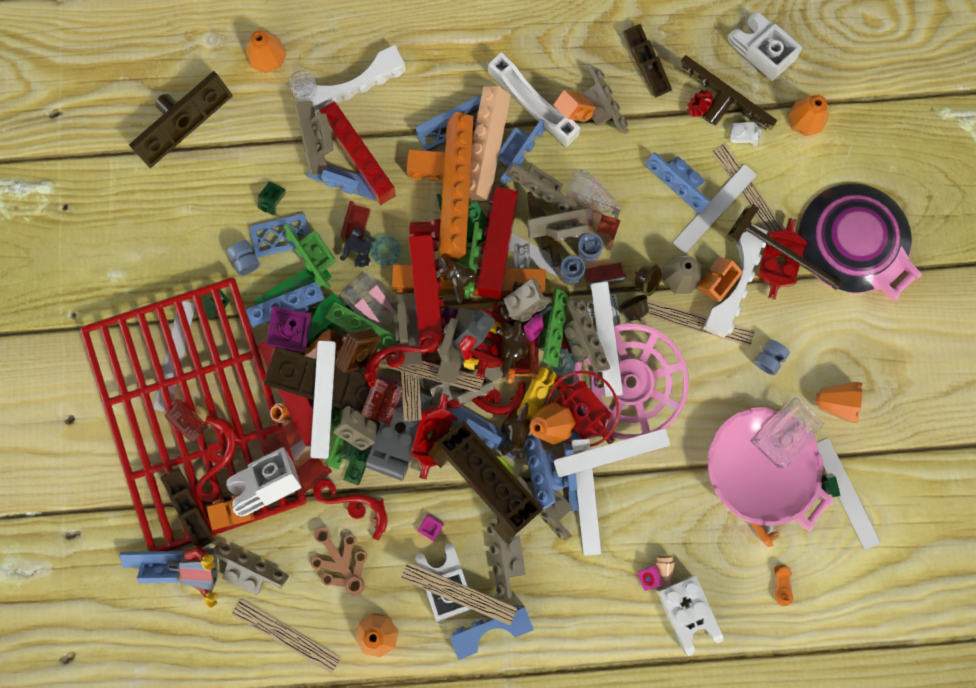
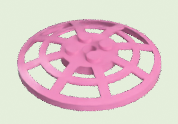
[572,324,689,440]

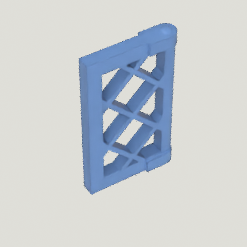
[250,214,309,258]

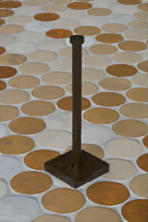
[725,204,842,290]

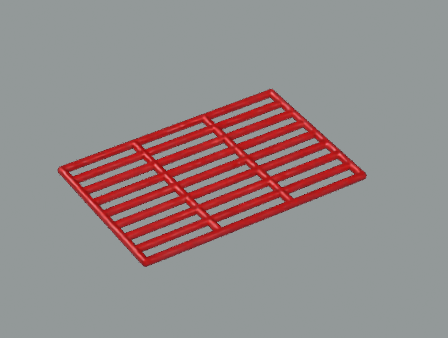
[80,277,307,552]

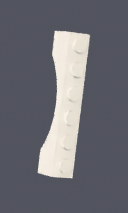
[294,45,406,115]
[488,52,580,148]
[703,224,768,338]

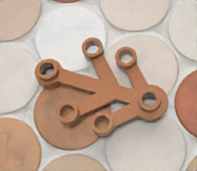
[311,527,367,595]

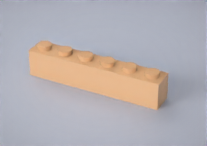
[469,86,511,201]

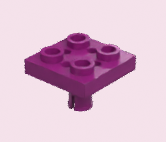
[266,306,311,352]

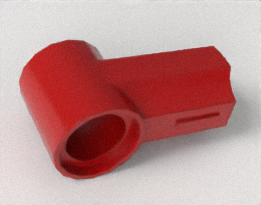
[409,219,441,242]

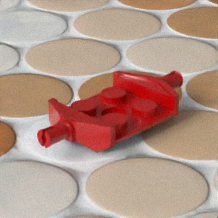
[758,218,807,300]
[472,302,513,378]
[555,376,615,444]
[410,393,458,480]

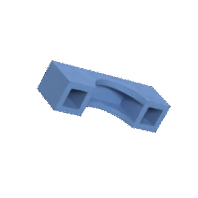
[450,604,534,660]

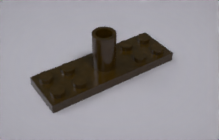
[681,55,777,131]
[129,71,233,169]
[263,346,388,419]

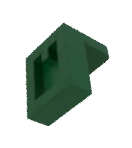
[258,182,286,215]
[821,473,841,497]

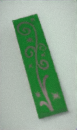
[254,269,332,306]

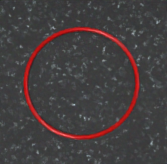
[547,371,619,447]

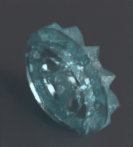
[371,236,401,266]
[551,348,575,378]

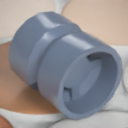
[577,233,603,263]
[226,240,261,276]
[559,255,585,286]
[754,339,790,376]

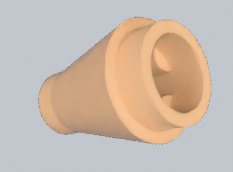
[655,556,675,586]

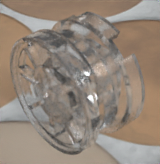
[289,70,317,101]
[514,243,530,269]

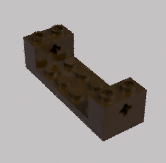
[428,420,544,543]

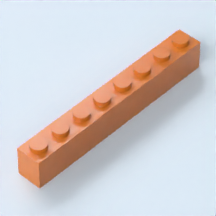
[438,111,473,262]
[392,265,546,297]

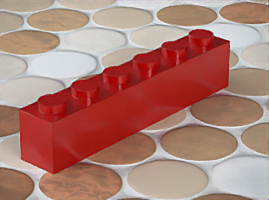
[319,101,396,206]
[474,187,518,299]
[409,235,446,354]
[257,339,333,447]

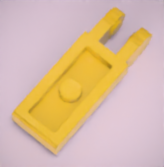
[517,366,557,420]

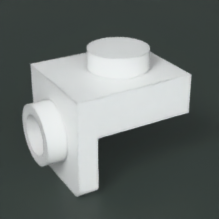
[730,122,761,146]

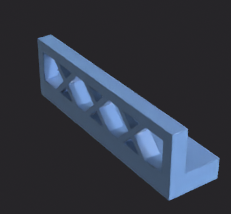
[415,95,482,151]

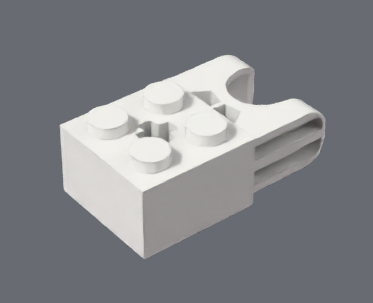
[728,12,803,81]
[227,447,301,516]
[415,543,472,622]
[657,575,723,656]

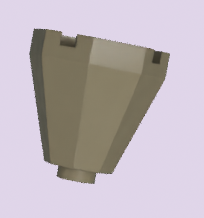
[663,255,702,294]

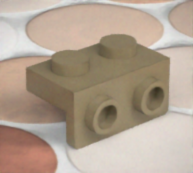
[504,279,551,322]
[333,406,377,450]

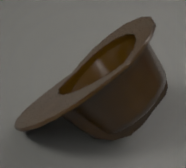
[634,265,662,296]
[619,295,649,322]

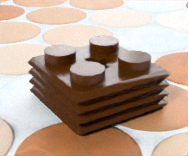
[334,329,381,373]

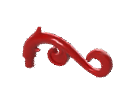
[364,330,440,387]
[446,382,526,419]
[196,416,242,502]
[313,479,388,541]

